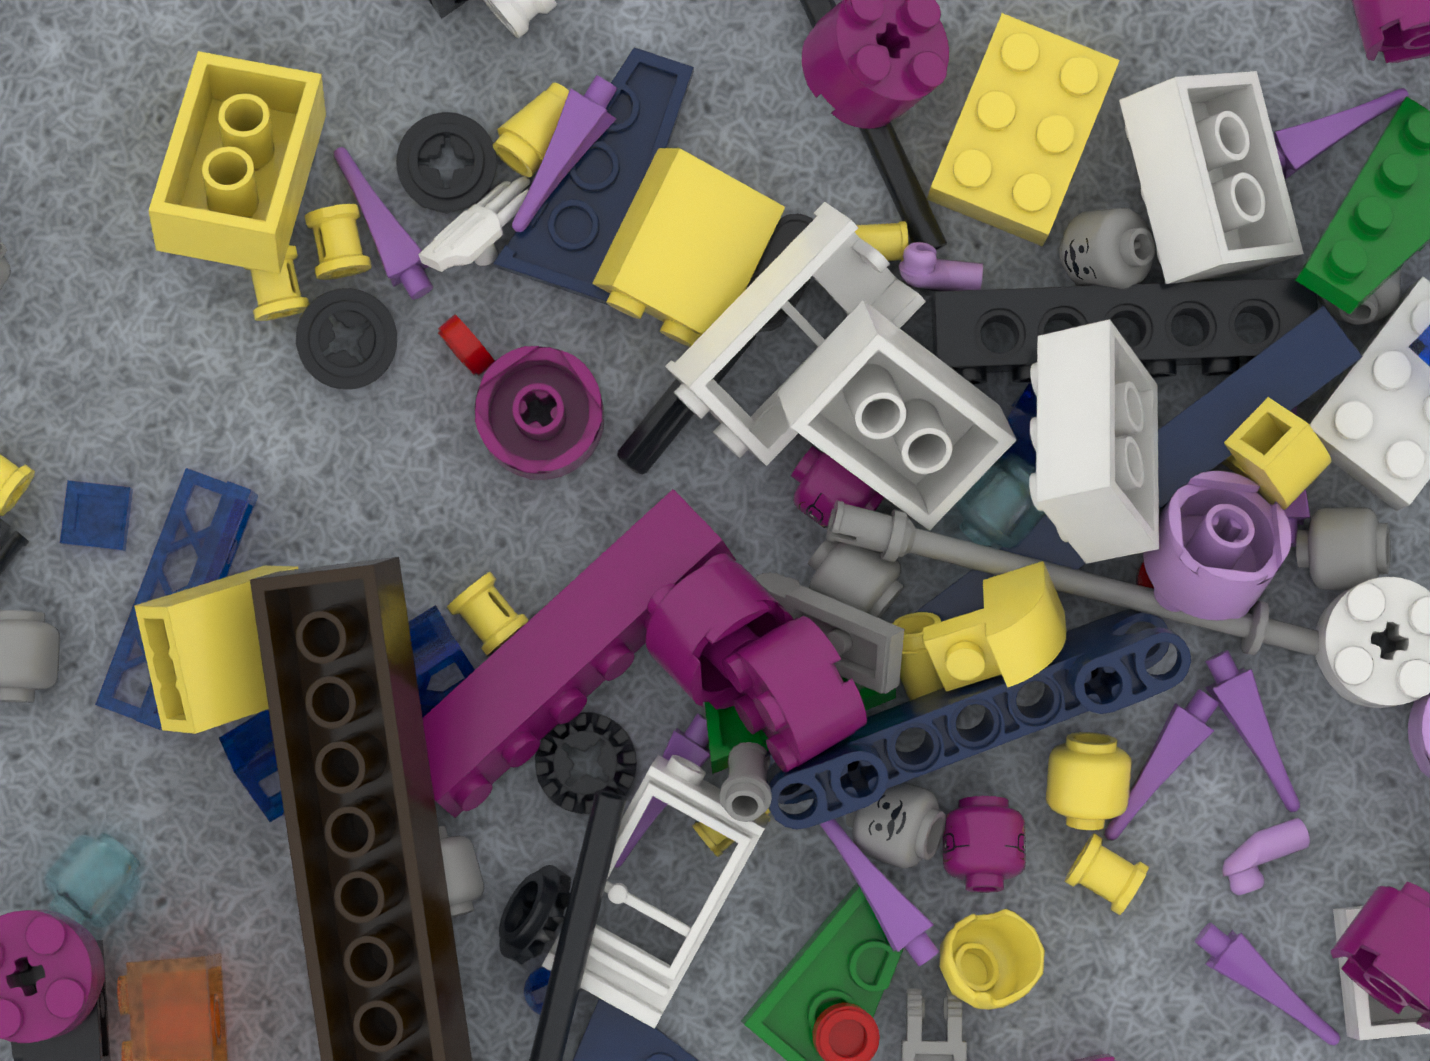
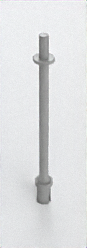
[826,500,1319,656]

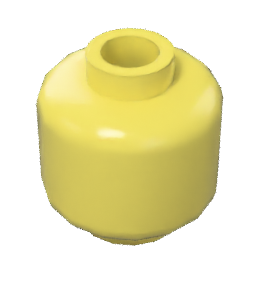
[1046,732,1132,830]

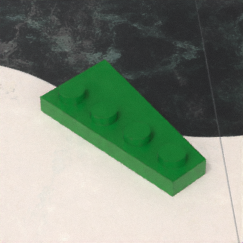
[1295,96,1430,315]

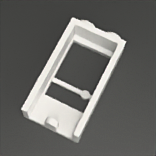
[665,202,926,466]
[542,755,770,1029]

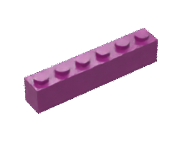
[423,489,736,818]

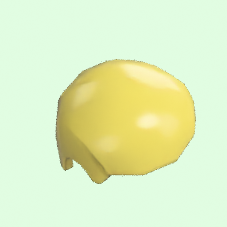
[939,909,1045,1010]

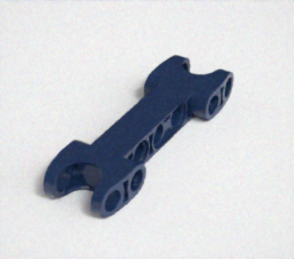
[765,609,1191,830]

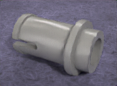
[719,742,772,822]

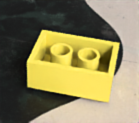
[927,13,1120,246]
[148,51,326,274]

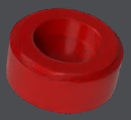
[438,314,495,376]
[812,1003,880,1061]

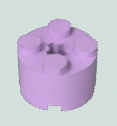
[1143,471,1291,620]

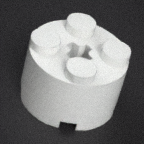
[1315,577,1430,708]

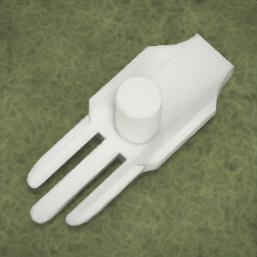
[418,176,531,272]

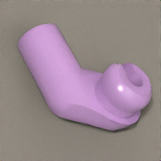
[899,242,983,291]
[1222,818,1310,896]

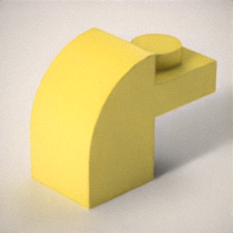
[1221,397,1331,510]
[923,561,1066,692]

